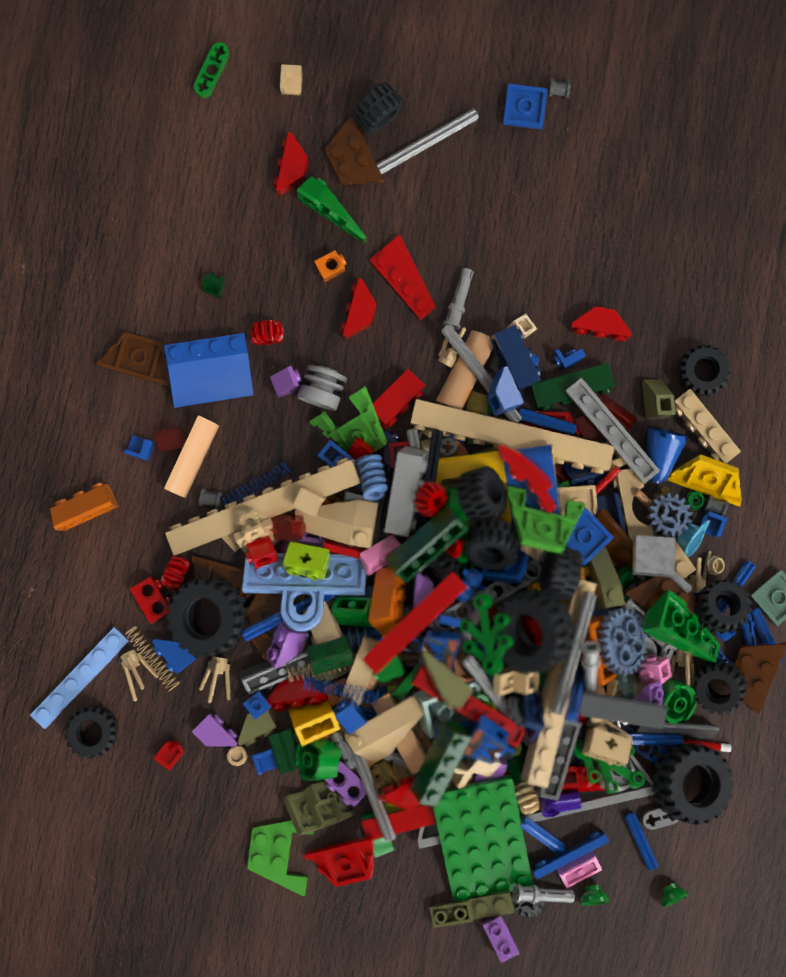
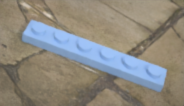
[30,627,130,729]

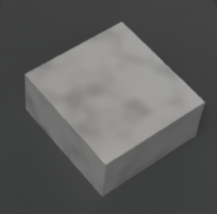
[632,535,675,577]

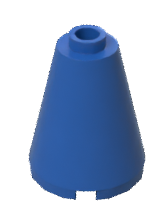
[647,427,688,484]

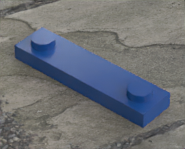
[532,831,609,879]

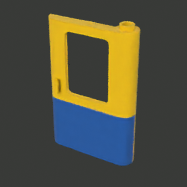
[436,444,561,528]

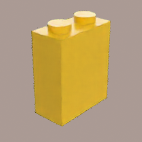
[288,701,340,746]

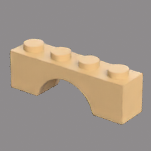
[612,469,654,541]

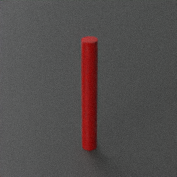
[595,465,621,496]

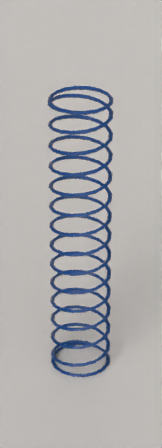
[221,461,291,505]
[303,675,379,705]

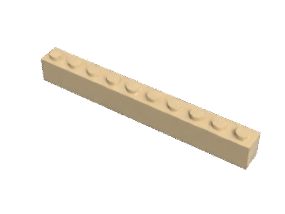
[410,399,615,474]
[165,458,361,555]
[521,580,596,788]

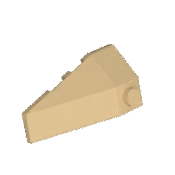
[293,499,379,548]
[344,696,424,763]

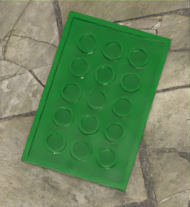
[433,775,533,902]

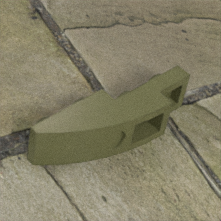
[430,891,515,928]

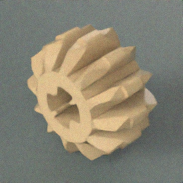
[513,781,540,815]

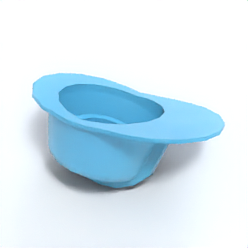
[677,520,710,557]

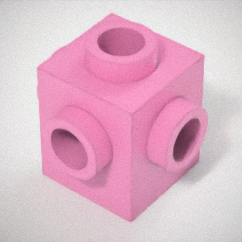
[637,654,672,684]

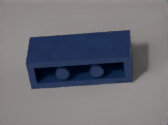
[490,325,541,391]

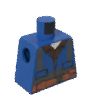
[410,630,461,671]
[463,715,515,764]

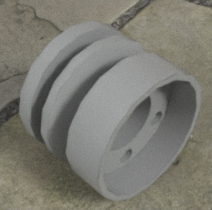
[297,365,347,411]

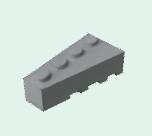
[385,446,429,537]

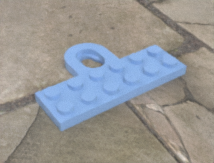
[242,553,366,632]

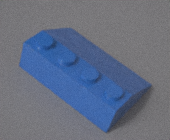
[164,333,253,408]

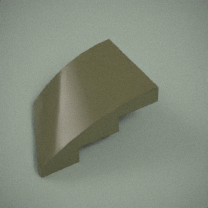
[283,781,356,836]

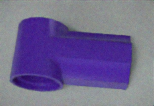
[539,790,581,817]

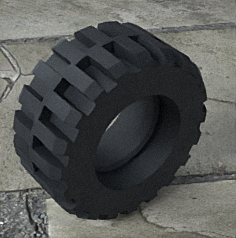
[166,577,248,657]
[492,588,575,673]
[652,743,734,825]

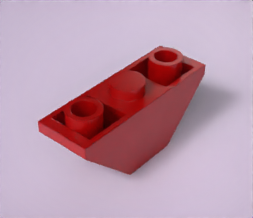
[274,132,309,196]
[340,278,377,340]
[569,306,632,342]
[266,675,329,712]
[377,772,421,810]

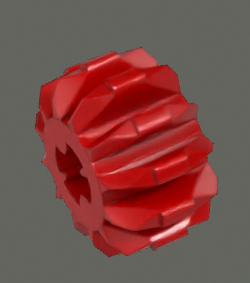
[250,320,284,346]
[413,481,448,517]
[161,555,190,591]

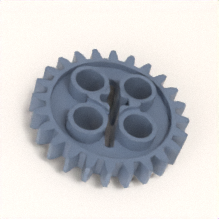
[597,608,648,675]

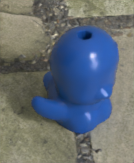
[456,568,485,602]

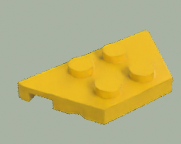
[667,454,742,507]

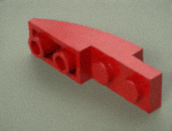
[498,443,558,513]
[535,767,615,792]

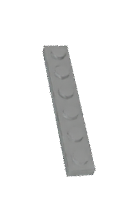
[565,378,660,484]

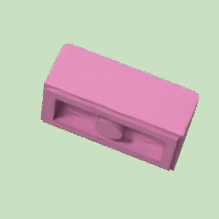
[360,535,401,575]
[557,851,602,889]

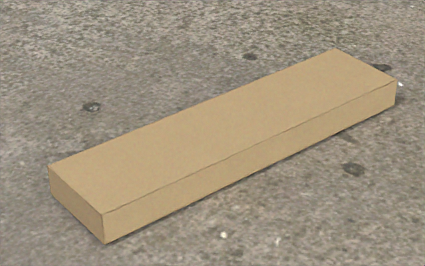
[338,636,380,705]

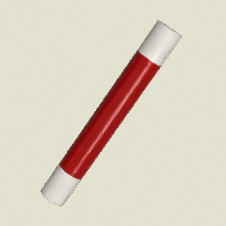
[675,739,731,752]

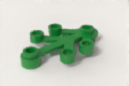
[459,593,513,675]
[573,739,645,794]

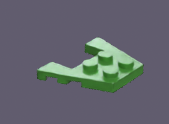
[309,386,388,453]
[506,486,586,553]
[247,820,314,896]

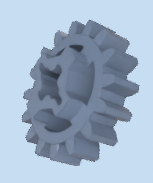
[647,493,693,538]

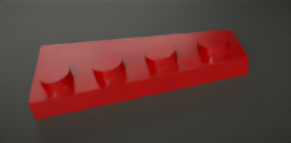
[369,234,436,321]

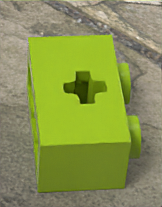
[283,541,331,580]

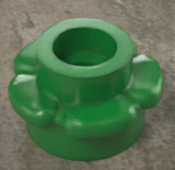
[685,491,705,511]

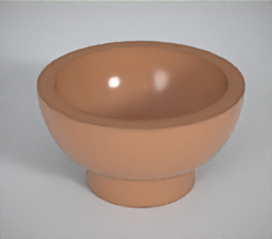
[453,652,481,682]

